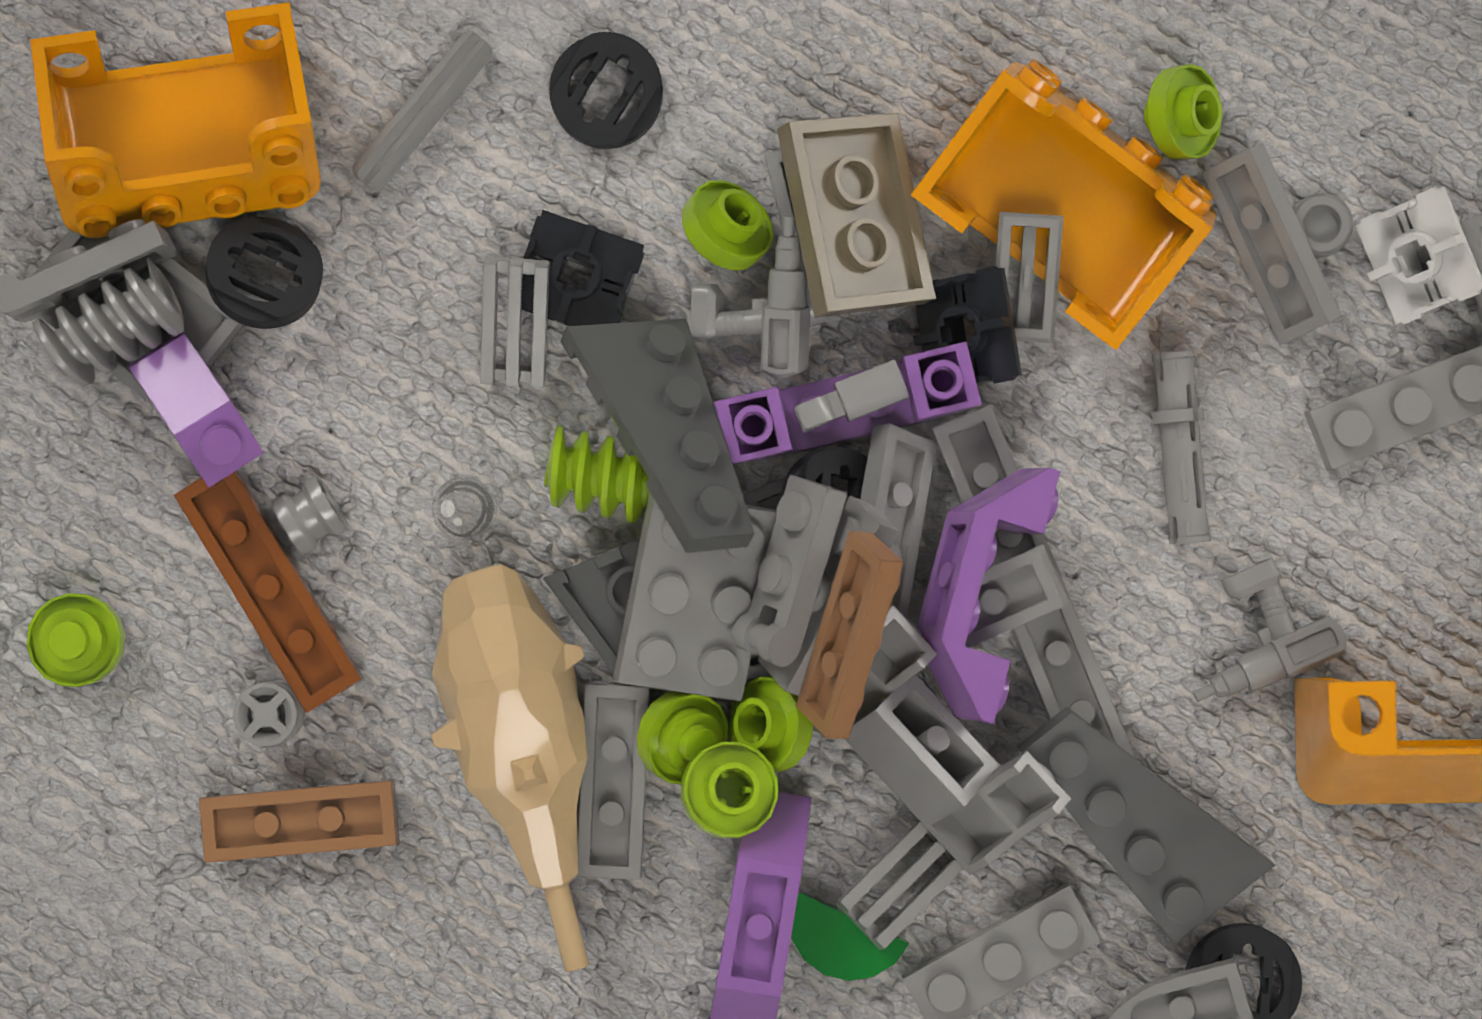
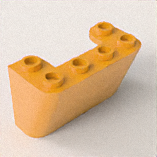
[30,2,321,238]
[911,59,1217,350]
[1294,677,1482,805]

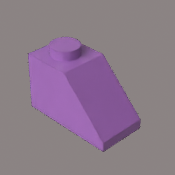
[127,332,264,487]

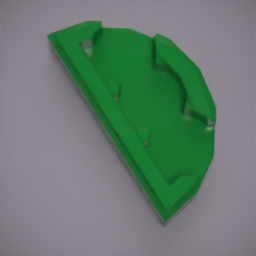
[791,890,909,981]

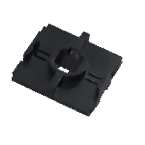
[522,210,645,326]
[913,266,1022,385]

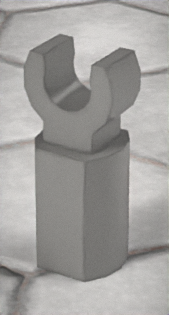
[794,360,909,433]

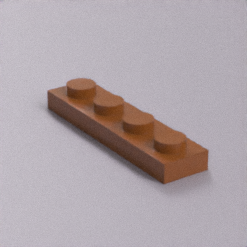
[174,470,365,713]

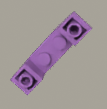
[715,342,982,464]
[917,467,1060,724]
[709,791,811,1019]

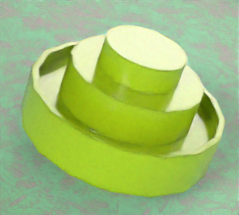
[1144,64,1222,161]
[682,180,773,270]
[26,593,126,687]
[728,677,813,772]
[637,691,728,785]
[681,742,778,838]

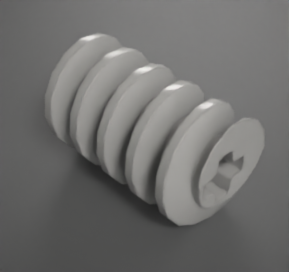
[33,258,185,387]

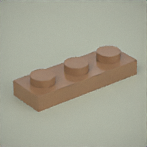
[796,531,904,739]
[199,780,400,863]

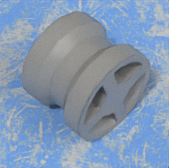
[272,475,349,555]
[233,681,305,747]

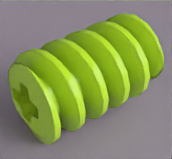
[544,425,649,524]

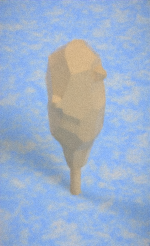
[431,564,590,972]

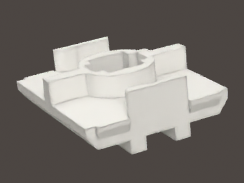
[1355,186,1482,325]

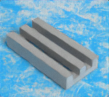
[995,212,1064,343]
[480,256,550,388]
[836,820,964,950]

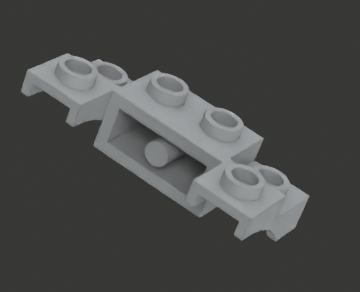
[845,606,1071,875]

